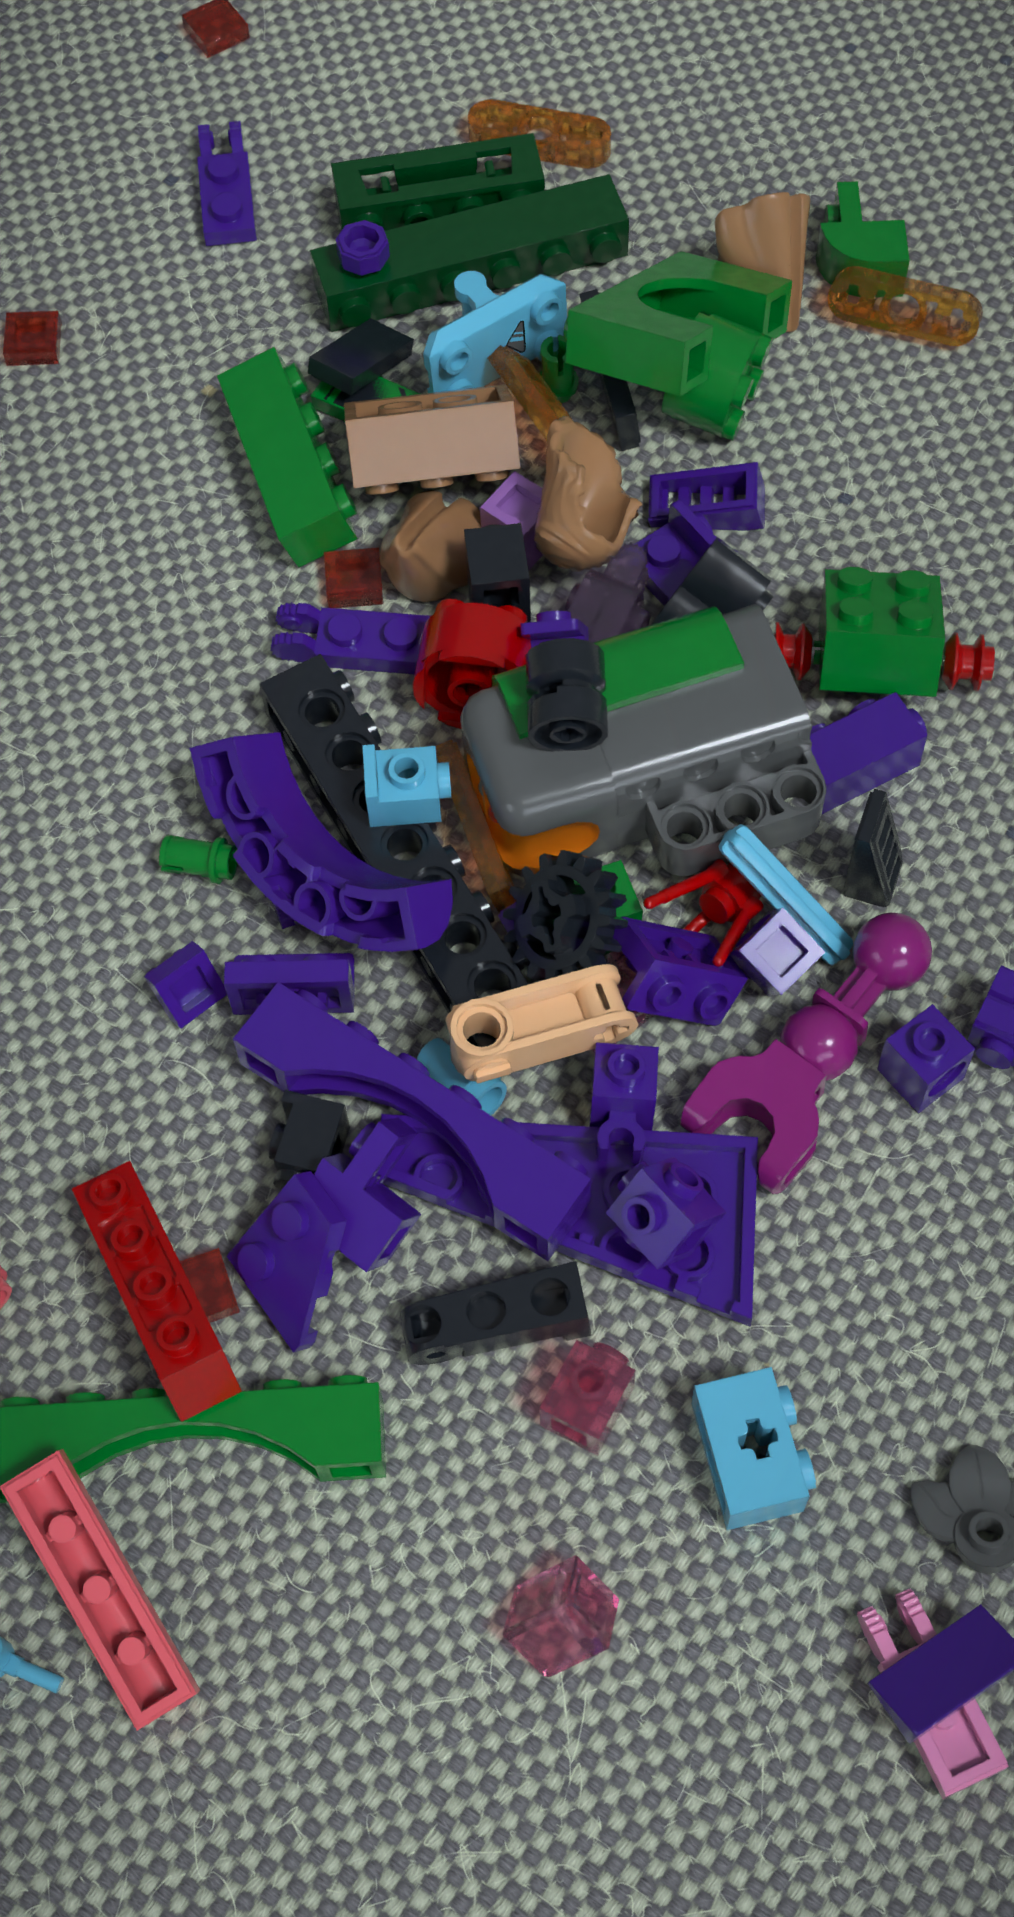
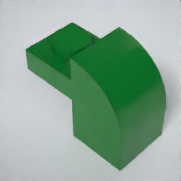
[816,181,910,298]

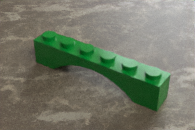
[0,1375,386,1503]

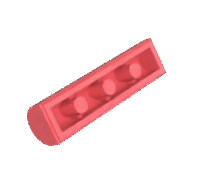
[0,1449,200,1731]

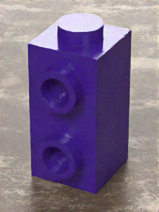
[810,692,927,814]

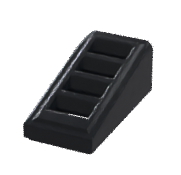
[843,788,903,907]

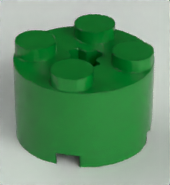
[661,311,773,441]

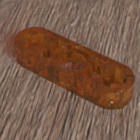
[468,99,611,169]
[827,266,983,346]

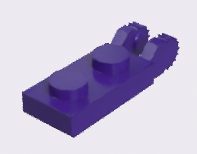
[197,121,257,246]
[270,602,430,675]

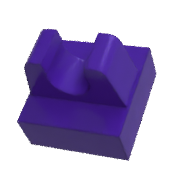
[144,941,227,1029]

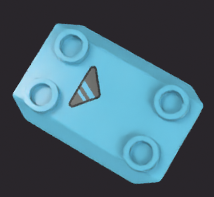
[423,271,567,393]

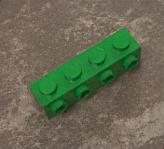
[217,347,358,568]

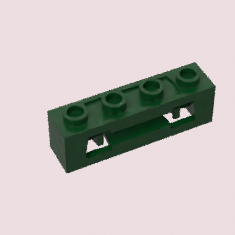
[331,133,545,231]

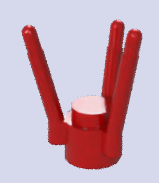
[635,859,764,976]

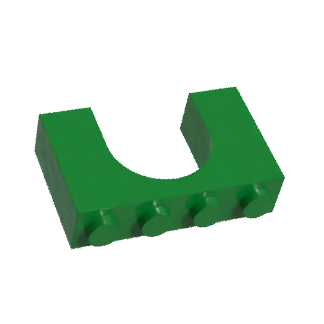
[563,251,792,396]

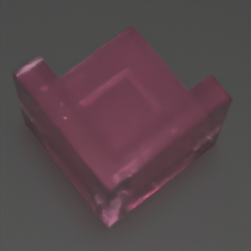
[502,1555,619,1677]

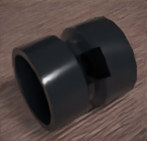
[525,638,608,752]

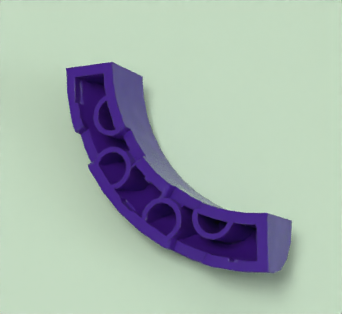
[190,732,453,952]

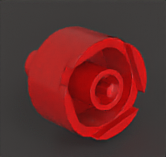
[413,599,531,729]

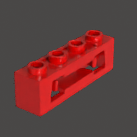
[72,1161,242,1422]

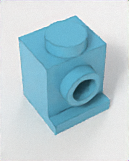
[362,744,452,827]

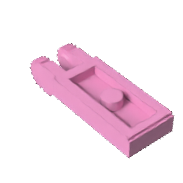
[857,1588,1009,1799]

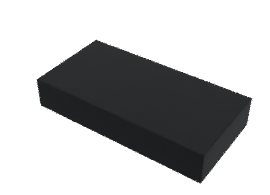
[308,318,414,395]

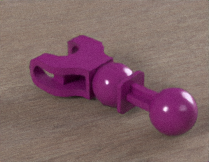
[680,913,932,1194]

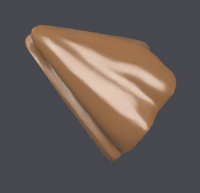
[715,192,811,332]
[380,490,481,602]

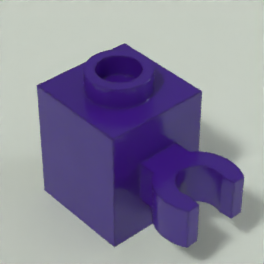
[589,1042,659,1164]

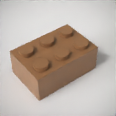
[344,384,521,495]

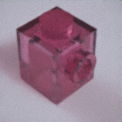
[539,1340,636,1456]

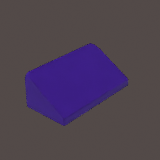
[867,1604,1014,1745]

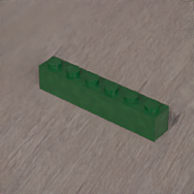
[310,174,629,332]

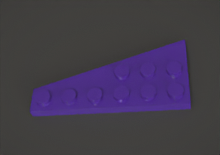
[381,1114,758,1327]

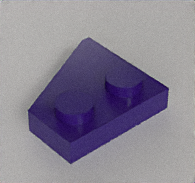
[227,1171,347,1353]

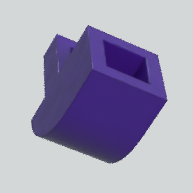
[314,1118,422,1272]

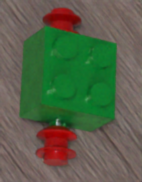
[773,567,995,697]

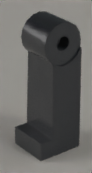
[400,1261,592,1365]

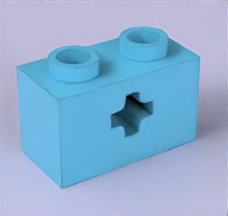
[691,1367,816,1530]

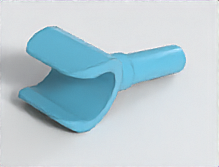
[0,1636,64,1694]

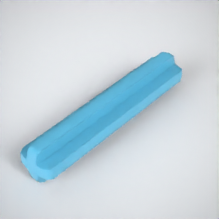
[719,824,854,965]

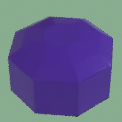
[335,220,390,276]

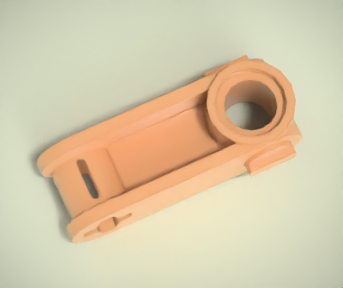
[445,964,638,1084]

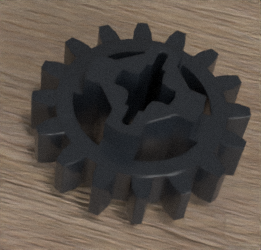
[503,850,628,980]

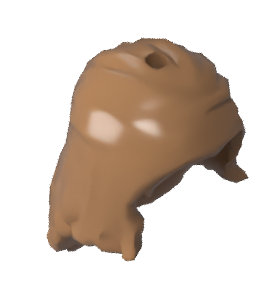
[534,416,643,572]

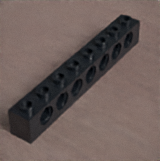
[259,654,528,1047]

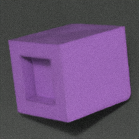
[480,471,543,571]

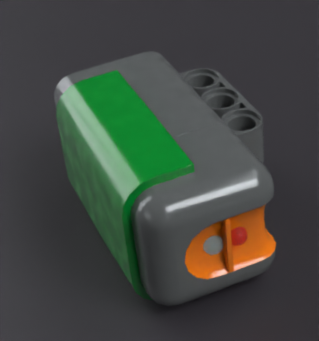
[460,604,827,877]

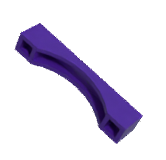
[233,982,591,1261]

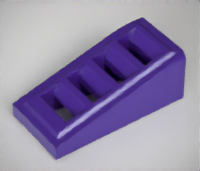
[648,462,765,531]

